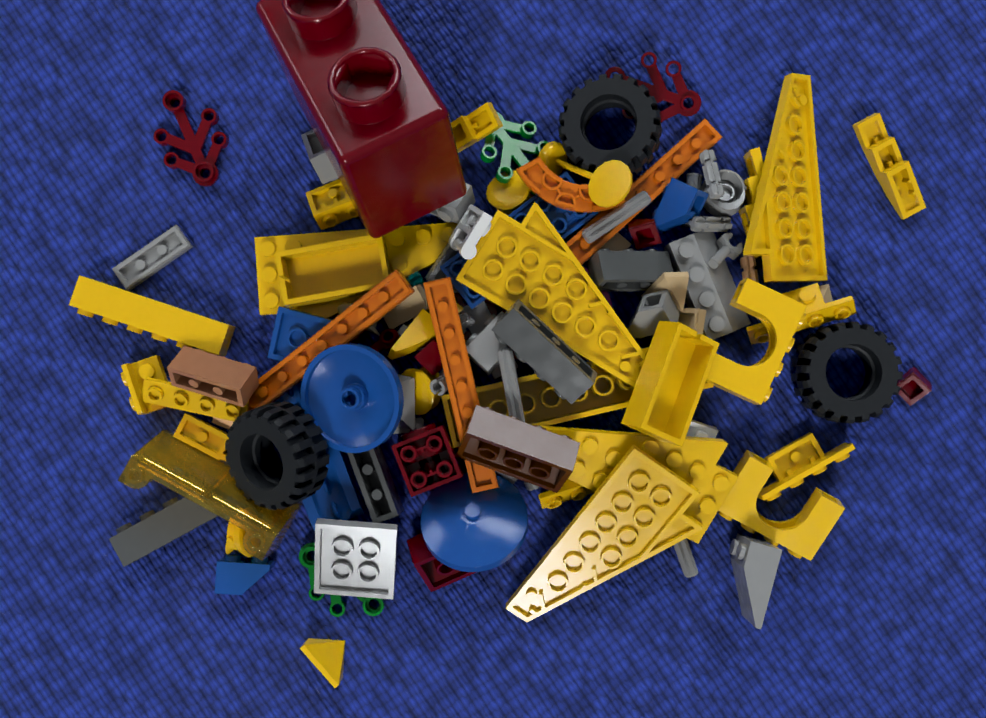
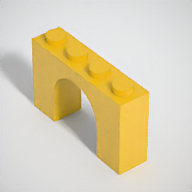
[706,278,807,405]
[718,450,845,561]

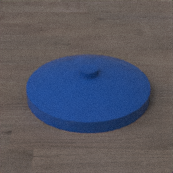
[300,343,404,453]
[421,472,528,572]

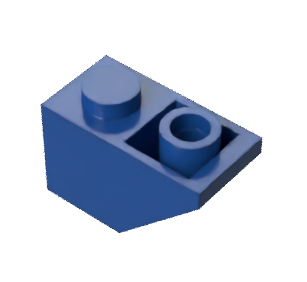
[652,178,709,232]
[215,553,276,595]

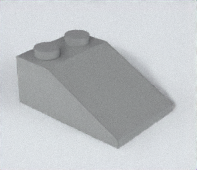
[729,533,782,629]

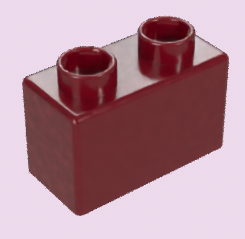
[256,0,467,238]

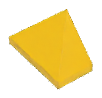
[300,638,345,688]

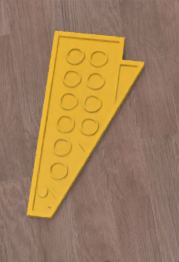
[743,73,828,282]
[456,202,646,388]
[254,222,458,319]
[533,425,739,544]
[505,444,703,622]

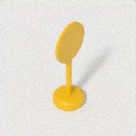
[538,141,632,208]

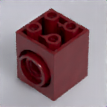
[391,423,464,497]

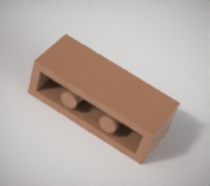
[167,346,259,407]

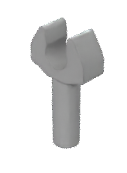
[708,233,743,269]

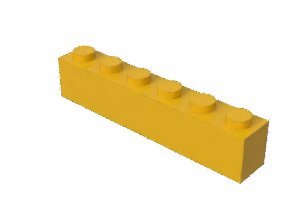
[69,275,235,356]

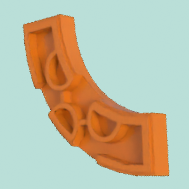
[516,156,625,213]

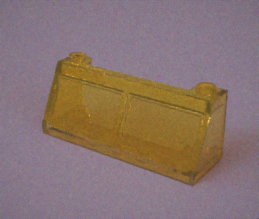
[118,430,302,561]

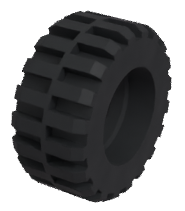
[558,73,662,174]
[791,322,903,423]
[225,401,329,510]

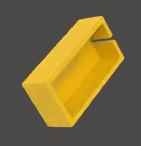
[274,235,391,308]
[621,321,720,447]

